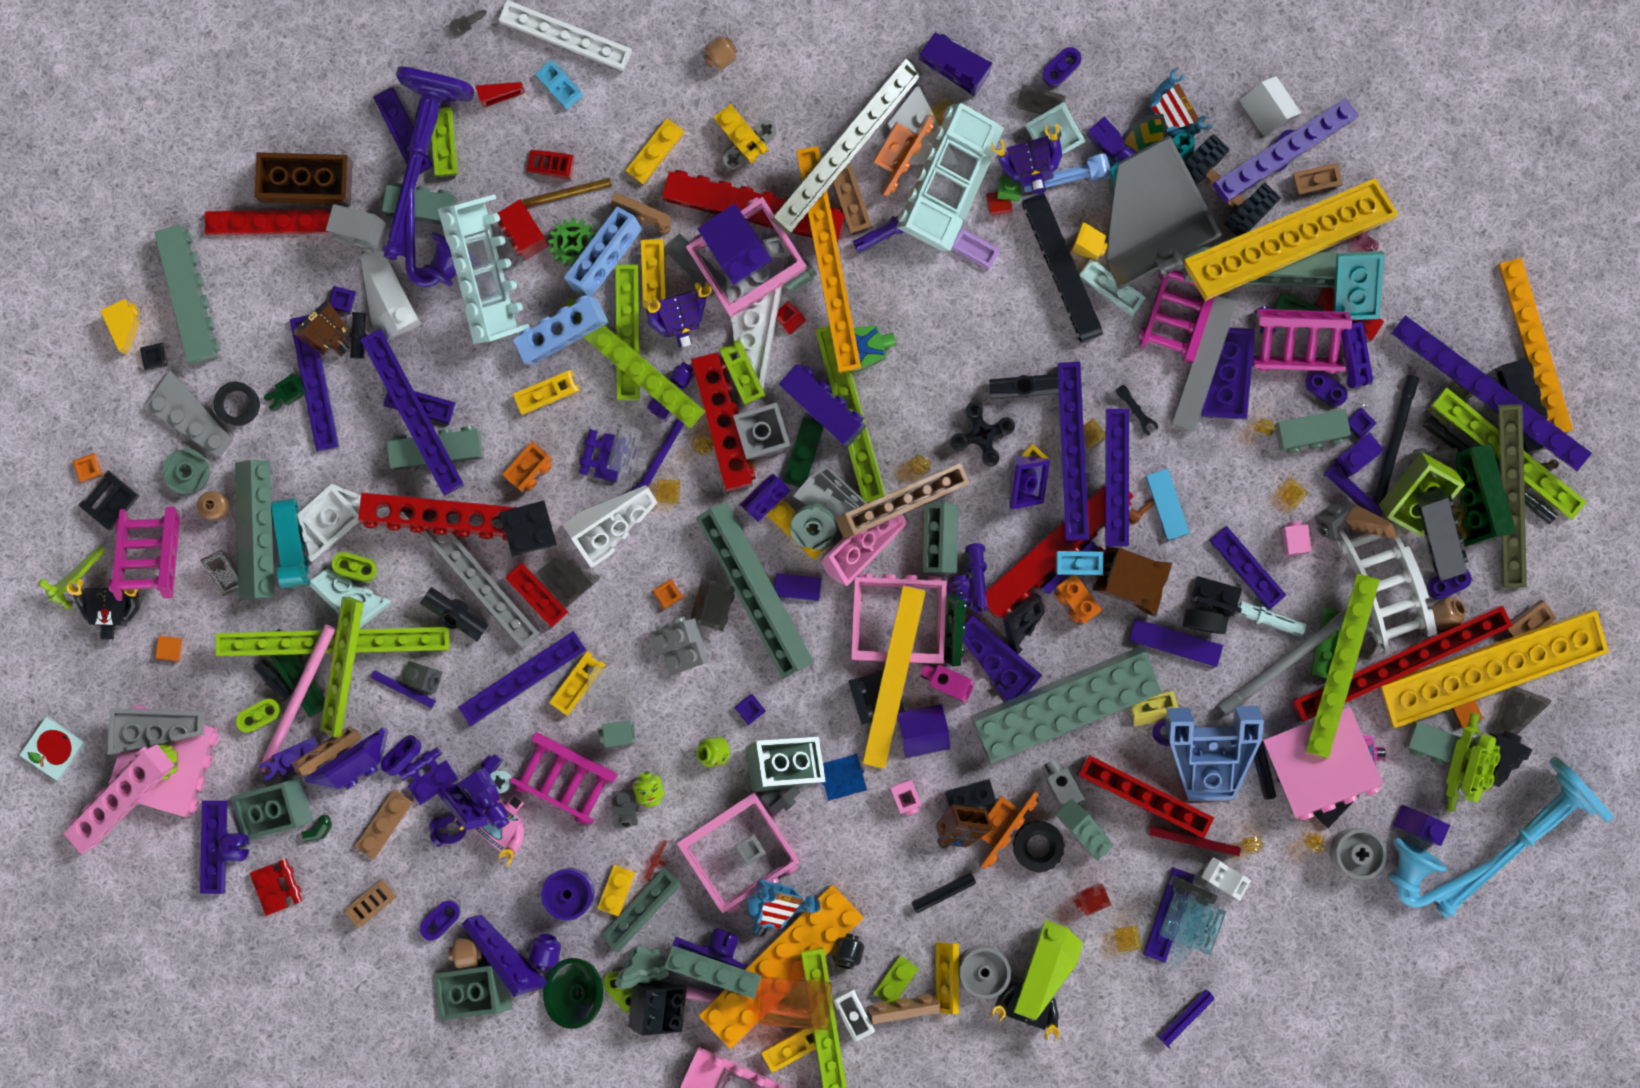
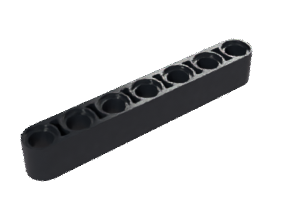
[1022,193,1103,343]

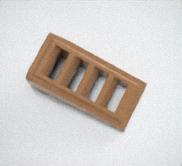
[1345,505,1397,539]
[344,879,397,928]

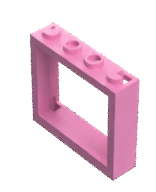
[686,197,808,318]
[851,573,947,664]
[677,792,800,914]

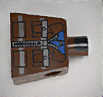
[936,805,992,849]

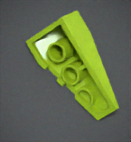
[1014,920,1083,1020]

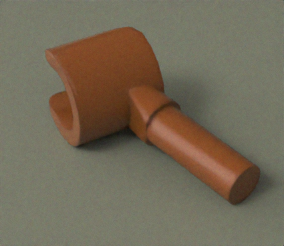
[1129,499,1155,524]

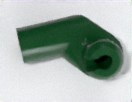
[302,815,332,843]

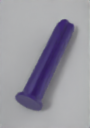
[1324,463,1383,517]
[1156,989,1215,1049]

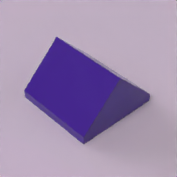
[1008,455,1050,509]
[897,704,950,758]

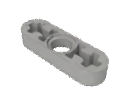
[723,119,777,172]

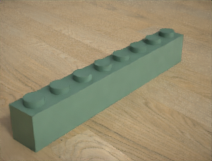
[1182,246,1351,288]
[696,502,814,679]

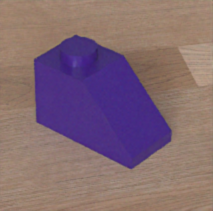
[1334,432,1384,477]
[1393,805,1451,846]

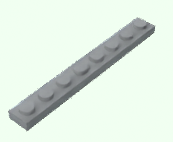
[403,497,540,650]

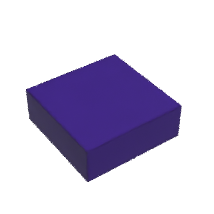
[329,286,357,314]
[1348,407,1377,440]
[734,694,766,726]

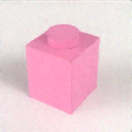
[1281,521,1312,556]

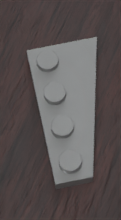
[144,370,233,458]
[107,708,205,755]

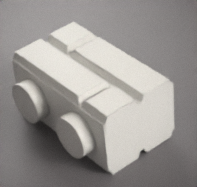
[832,987,875,1043]

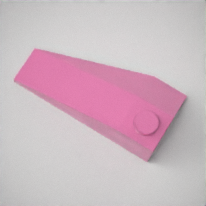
[821,514,908,586]

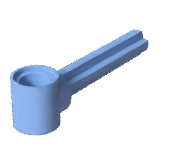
[1023,154,1111,193]

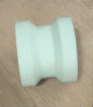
[490,771,512,794]

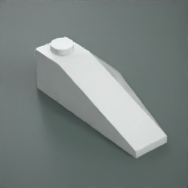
[360,250,422,342]
[562,485,658,568]

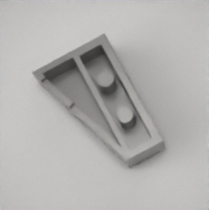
[793,465,867,527]

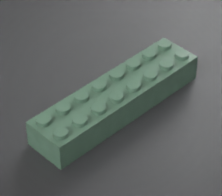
[971,647,1162,764]

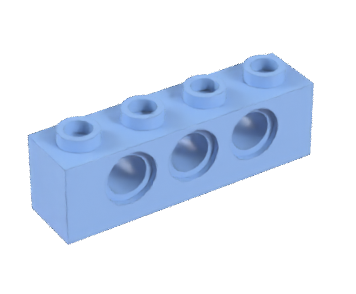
[564,207,642,297]
[513,295,609,365]

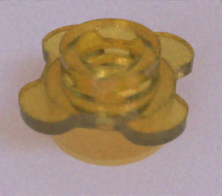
[691,435,714,455]
[1304,832,1326,854]

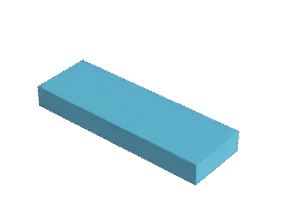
[1146,469,1189,541]

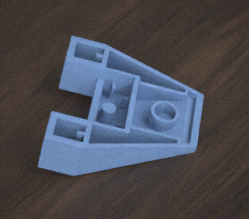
[1165,706,1264,801]

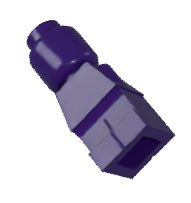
[1086,116,1135,163]
[647,362,694,422]
[459,768,510,830]

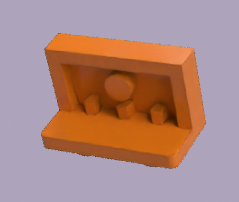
[502,441,553,493]
[1054,575,1102,625]

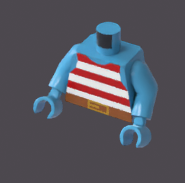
[1147,68,1213,139]
[747,879,821,936]

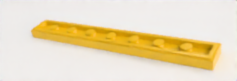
[863,585,926,769]

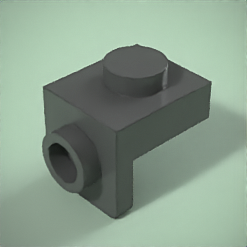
[1315,503,1351,541]
[401,661,442,693]
[759,786,801,816]
[612,790,638,828]

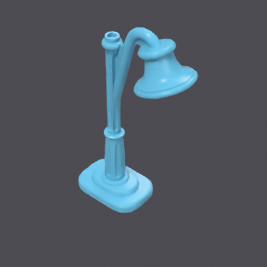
[1388,756,1614,918]

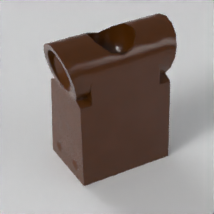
[1092,547,1173,617]

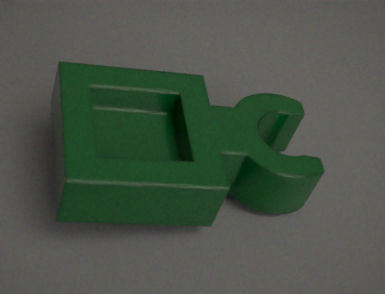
[263,373,306,411]

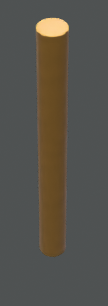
[522,177,612,208]

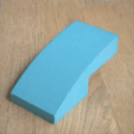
[535,60,584,110]

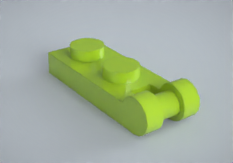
[719,339,766,406]

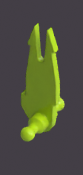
[38,545,106,610]

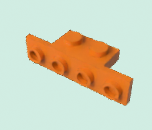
[873,113,934,197]
[979,791,1039,869]

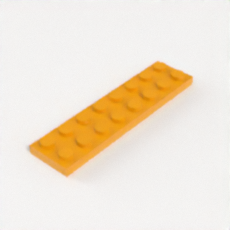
[698,884,864,1049]

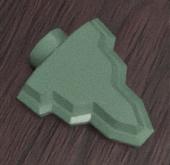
[615,945,669,989]

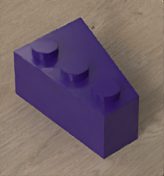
[919,32,993,97]

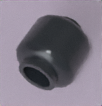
[832,933,865,970]

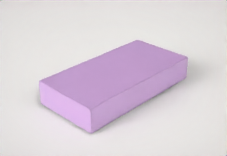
[951,228,1001,270]

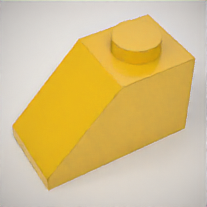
[1071,223,1108,261]
[100,299,140,354]

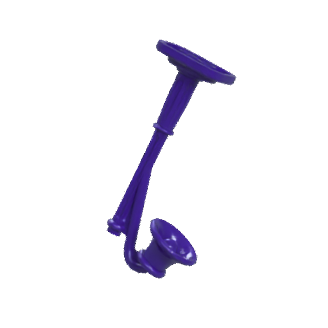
[382,66,480,288]

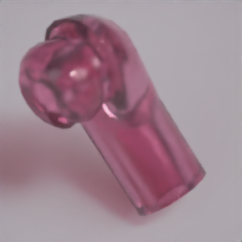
[1355,232,1379,252]

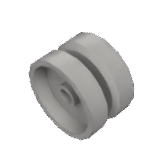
[1330,828,1387,880]
[959,945,1011,999]

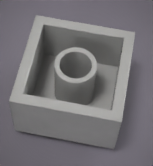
[326,204,390,253]

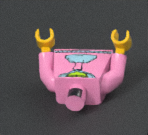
[453,795,525,866]

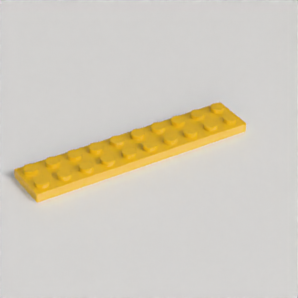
[1183,178,1399,301]
[1380,609,1609,728]

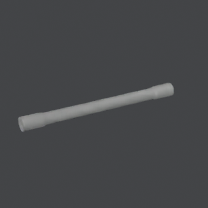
[1218,607,1347,716]

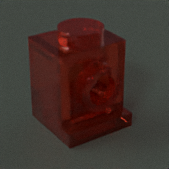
[1073,883,1111,916]

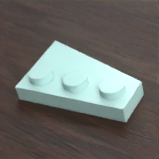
[310,569,391,629]

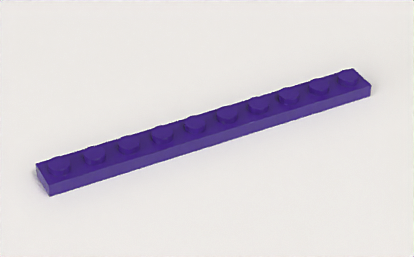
[1391,315,1592,472]

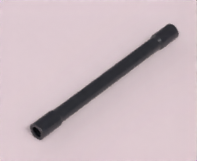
[1373,375,1420,517]
[1422,416,1558,525]

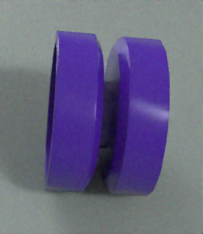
[541,867,595,921]

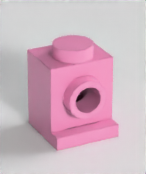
[890,779,922,816]

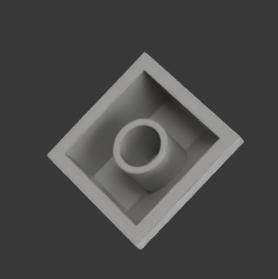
[733,402,791,459]

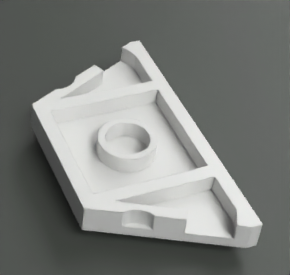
[888,86,957,166]
[297,484,361,563]

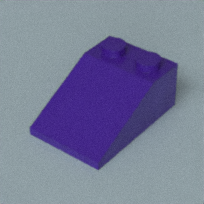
[697,203,773,286]

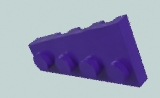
[963,615,1042,701]
[462,914,548,997]

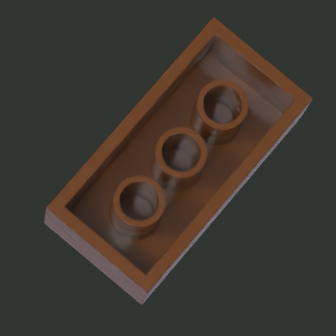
[254,152,353,206]

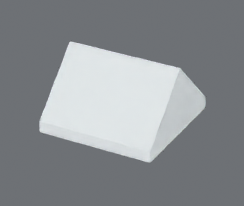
[1239,76,1301,138]

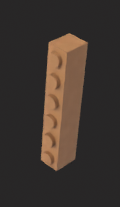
[835,463,970,539]

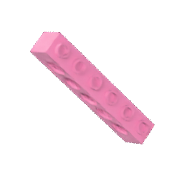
[64,745,175,855]

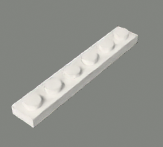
[499,0,632,72]

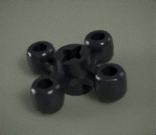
[950,401,1015,467]

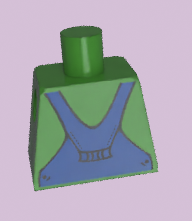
[852,326,897,374]

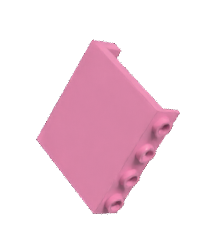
[108,705,219,817]
[1263,707,1383,821]

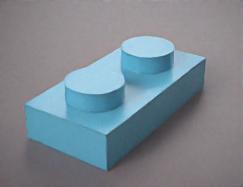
[1056,551,1103,575]

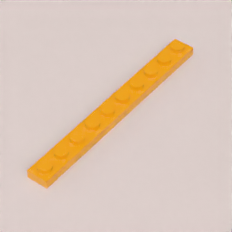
[796,146,861,373]

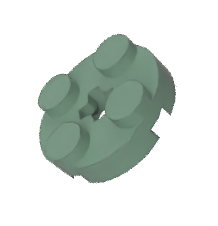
[162,448,210,495]
[790,503,836,550]

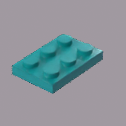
[1333,251,1384,320]

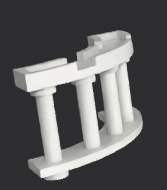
[1337,515,1437,653]

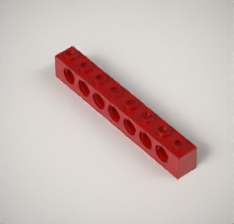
[358,492,517,541]

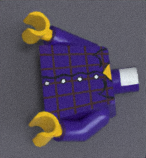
[991,123,1062,194]
[642,282,712,348]

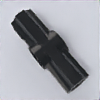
[989,374,1059,399]
[420,587,488,642]

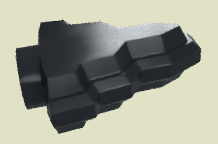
[1488,731,1533,787]

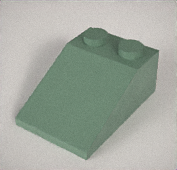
[745,737,826,792]
[231,777,313,839]
[434,965,512,1020]

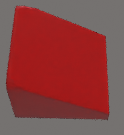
[986,192,1013,216]
[776,301,806,335]

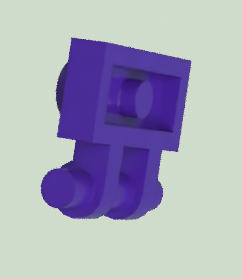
[579,429,627,483]
[399,747,459,805]

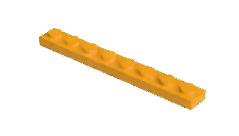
[1498,257,1573,433]

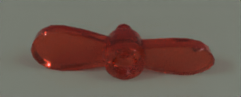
[645,840,668,881]

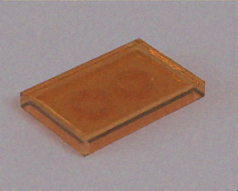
[759,976,832,1030]

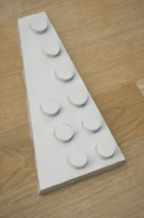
[724,252,788,389]

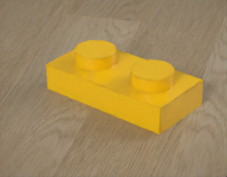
[598,864,636,916]

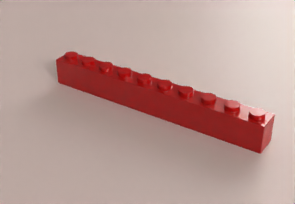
[1289,605,1513,722]

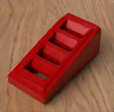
[475,82,525,107]
[526,149,575,180]

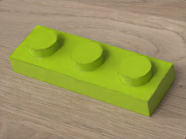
[432,107,459,177]

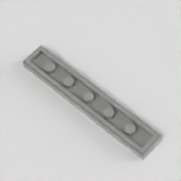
[1172,296,1238,432]

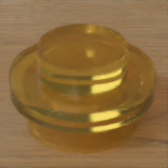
[1254,418,1277,435]
[909,455,931,475]
[1241,837,1264,854]

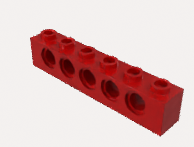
[691,352,756,493]
[1076,755,1214,838]

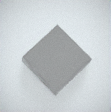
[734,834,766,866]

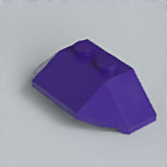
[304,727,388,790]

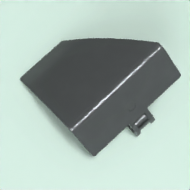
[1106,136,1221,289]

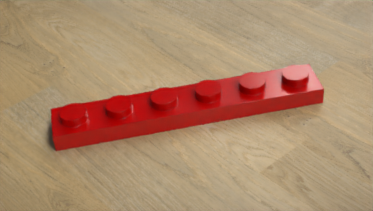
[205,209,332,235]

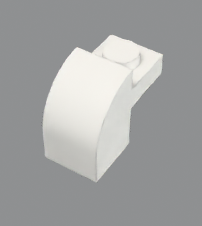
[1202,857,1251,901]

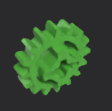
[548,218,596,267]

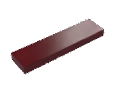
[1146,825,1241,857]

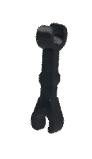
[1116,385,1158,435]

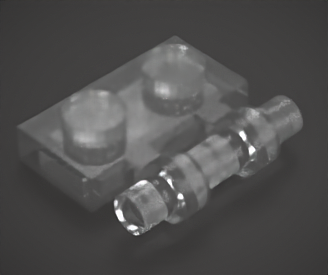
[606,424,653,479]

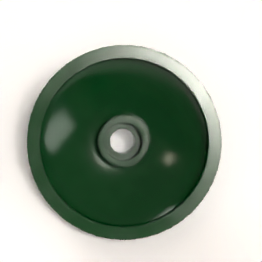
[543,958,603,1029]

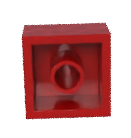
[497,199,549,260]

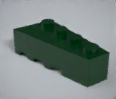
[1456,444,1516,547]

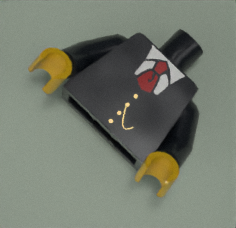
[67,579,140,640]
[989,980,1060,1042]

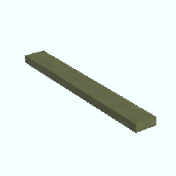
[1498,404,1527,588]

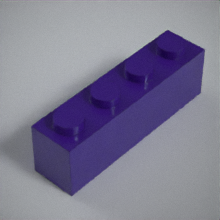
[779,364,867,446]

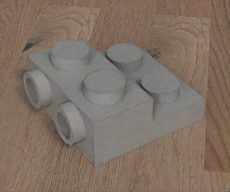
[651,617,709,676]

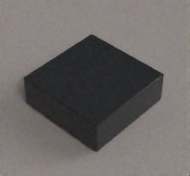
[140,343,168,370]

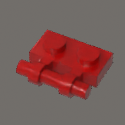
[249,858,303,916]

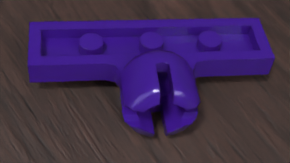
[200,800,250,894]
[667,928,748,970]

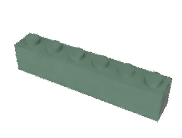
[154,224,221,365]
[235,460,274,600]

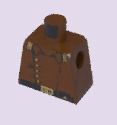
[293,300,351,357]

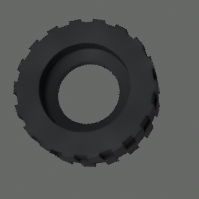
[1013,821,1065,872]

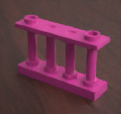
[1137,270,1215,364]
[1253,309,1353,374]
[109,507,180,601]
[509,732,619,826]

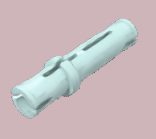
[1237,601,1306,637]

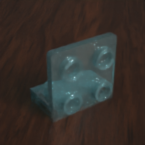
[1160,892,1227,955]

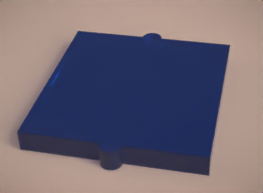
[821,754,867,801]

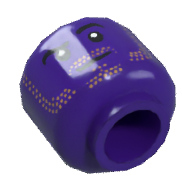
[947,575,973,608]

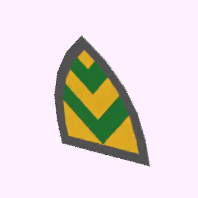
[1122,114,1168,154]

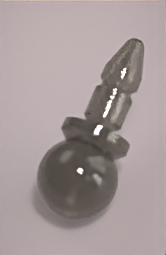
[449,10,487,37]

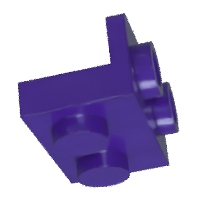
[740,473,791,522]

